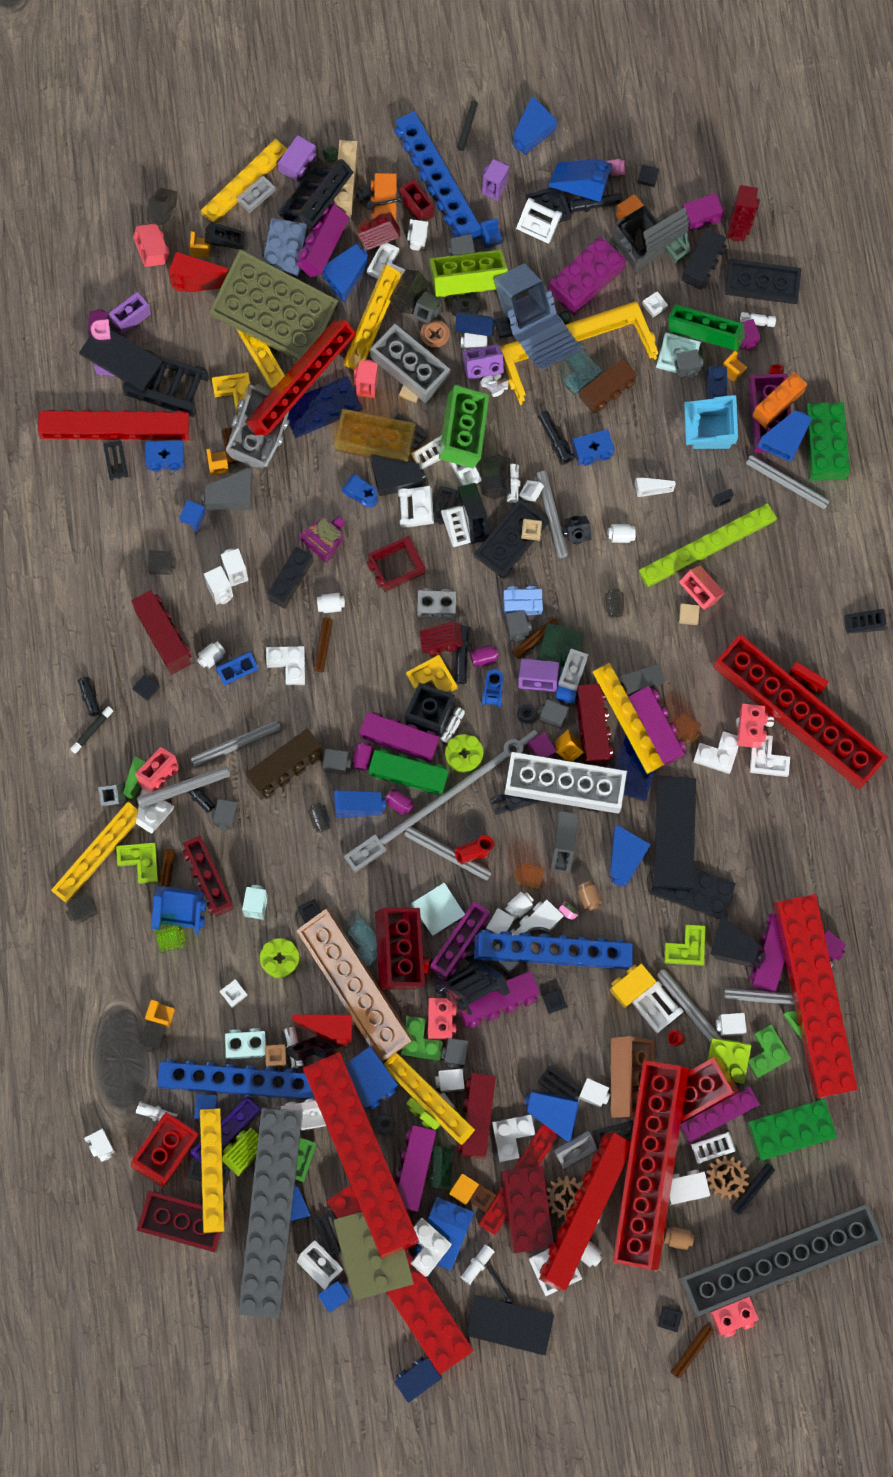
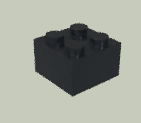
[405,683,455,737]

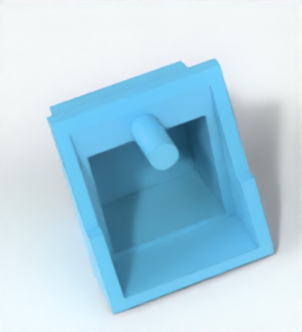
[684,395,738,449]

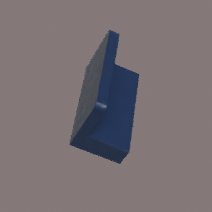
[456,312,496,337]

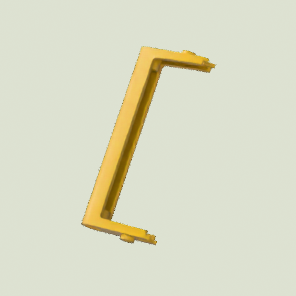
[499,301,658,405]

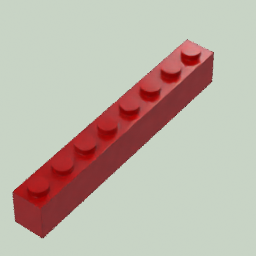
[245,320,356,435]
[38,409,190,440]
[539,1132,631,1291]

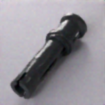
[567,193,623,215]
[537,411,575,465]
[455,625,471,684]

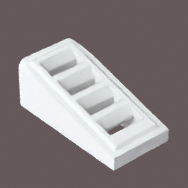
[411,435,442,470]
[635,478,676,497]
[441,506,471,547]
[691,1132,736,1164]

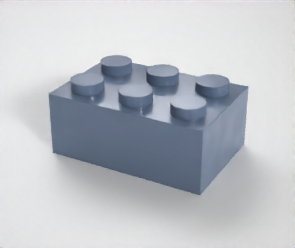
[263,218,308,280]

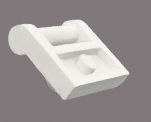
[516,198,562,244]
[398,486,434,528]
[632,981,684,1033]

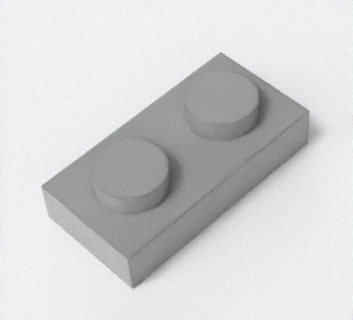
[237,176,276,213]
[558,649,589,691]
[554,1131,598,1169]

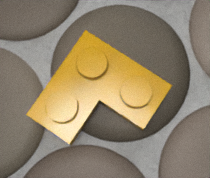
[212,372,250,412]
[406,655,458,693]

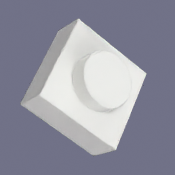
[642,291,668,318]
[518,480,544,501]
[220,980,248,1008]

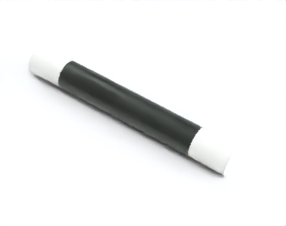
[70,706,113,754]

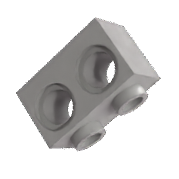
[417,588,456,619]

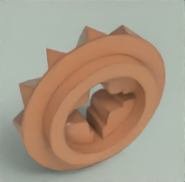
[420,320,450,349]

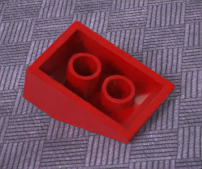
[169,252,229,292]
[292,1015,353,1047]
[130,1112,199,1189]

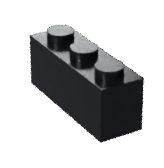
[681,229,727,290]
[267,547,313,609]

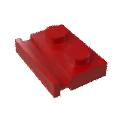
[789,662,829,695]

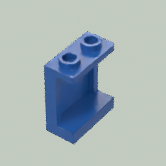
[152,886,207,935]
[345,1047,398,1111]

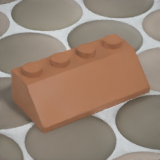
[610,1036,655,1120]

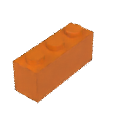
[371,173,397,221]
[752,372,808,429]

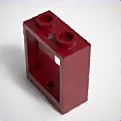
[366,536,425,592]

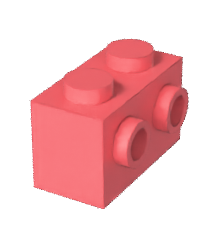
[133,224,170,267]
[354,360,378,398]
[679,565,725,610]
[737,704,768,748]
[135,747,179,793]
[428,998,456,1040]
[709,1297,759,1338]

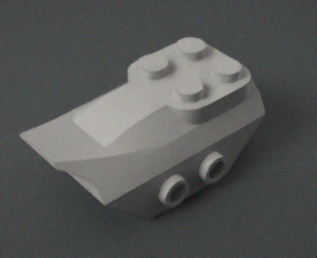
[226,384,289,468]

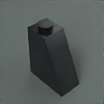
[371,455,426,496]
[458,483,489,544]
[710,917,766,969]

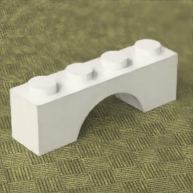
[494,900,563,974]

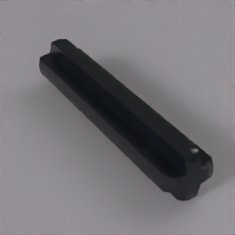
[731,1163,775,1215]

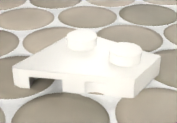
[136,788,174,834]

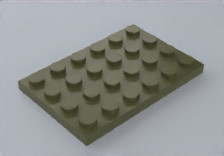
[208,249,338,360]

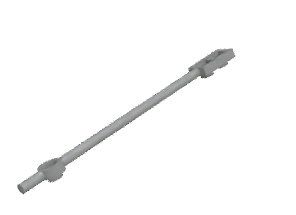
[344,730,539,873]

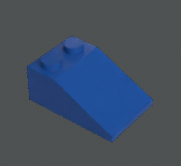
[549,159,613,202]
[414,1197,474,1271]

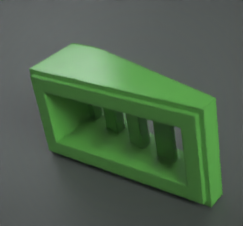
[123,757,146,801]

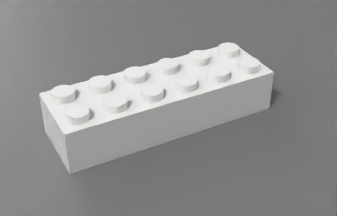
[505,752,627,813]

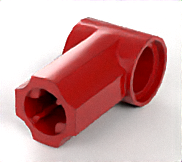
[454,835,494,865]

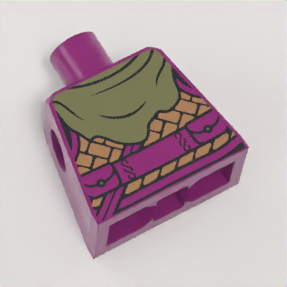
[300,516,345,563]

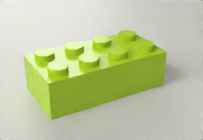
[430,249,508,297]

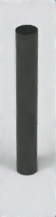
[457,101,478,151]

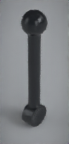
[367,196,404,210]
[487,1266,513,1304]

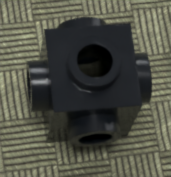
[562,515,592,544]

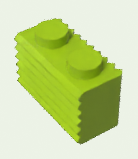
[222,1128,259,1177]

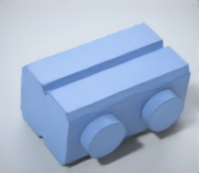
[503,586,543,616]

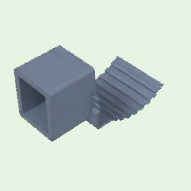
[494,263,587,369]

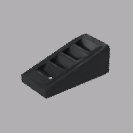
[205,222,244,250]
[844,609,887,634]

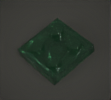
[537,623,584,667]
[430,1146,453,1191]

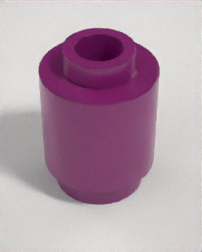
[470,644,499,667]
[352,741,374,771]
[385,788,415,815]

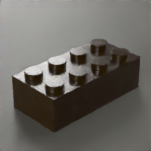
[245,728,322,800]

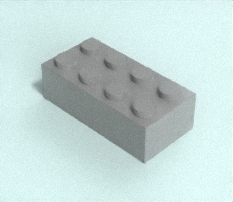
[370,324,450,404]

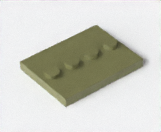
[333,1212,414,1301]

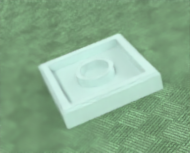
[656,332,701,373]
[411,883,465,937]

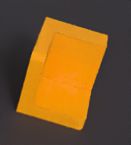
[190,231,211,258]
[723,351,747,383]
[206,448,229,476]
[554,729,584,762]
[145,1000,175,1028]
[449,1174,479,1206]

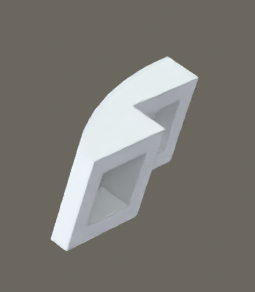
[450,462,482,485]

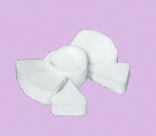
[480,374,508,397]

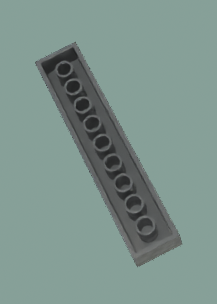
[238,1107,303,1319]
[678,1203,884,1317]

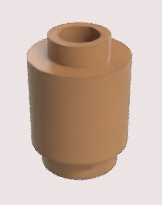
[578,881,602,911]
[664,1226,694,1250]

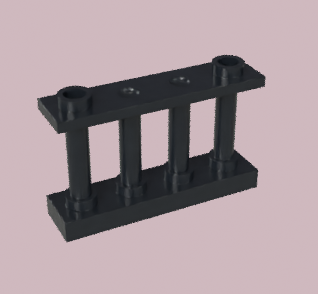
[277,158,354,227]
[123,349,209,417]
[433,955,510,1015]

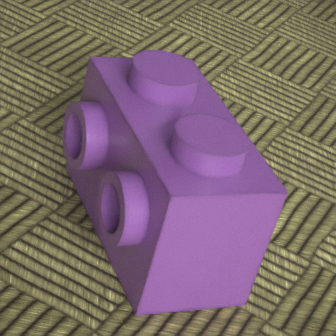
[278,135,317,182]
[482,159,509,201]
[108,292,151,336]
[462,344,504,380]
[519,659,559,692]

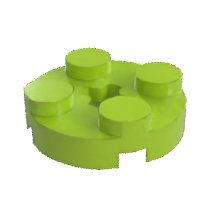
[445,734,484,773]
[260,938,299,978]

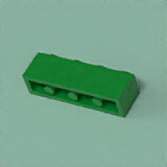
[668,304,745,351]
[368,749,449,796]

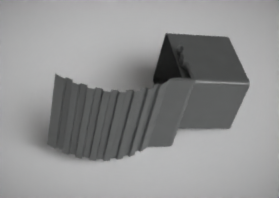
[613,206,689,271]

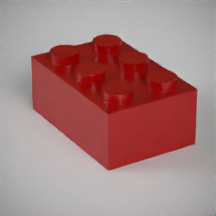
[681,1056,739,1121]

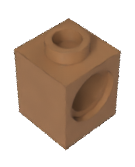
[265,1044,287,1068]

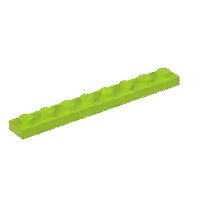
[638,503,777,588]

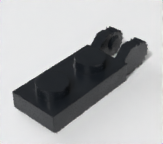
[490,792,541,815]

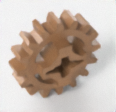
[705,1156,749,1200]
[546,1176,583,1220]

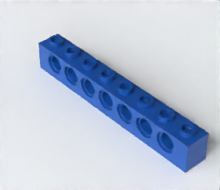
[394,111,481,240]
[474,930,633,970]
[157,1059,315,1100]

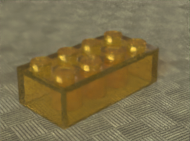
[334,409,416,461]

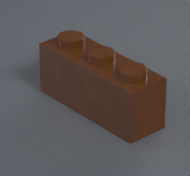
[579,358,637,414]

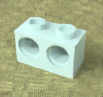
[242,885,268,920]
[225,1028,266,1060]

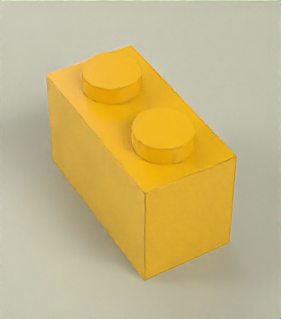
[610,963,656,1009]

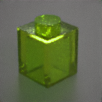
[155,926,186,953]

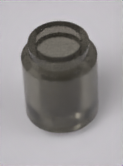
[605,589,625,618]
[307,803,331,833]

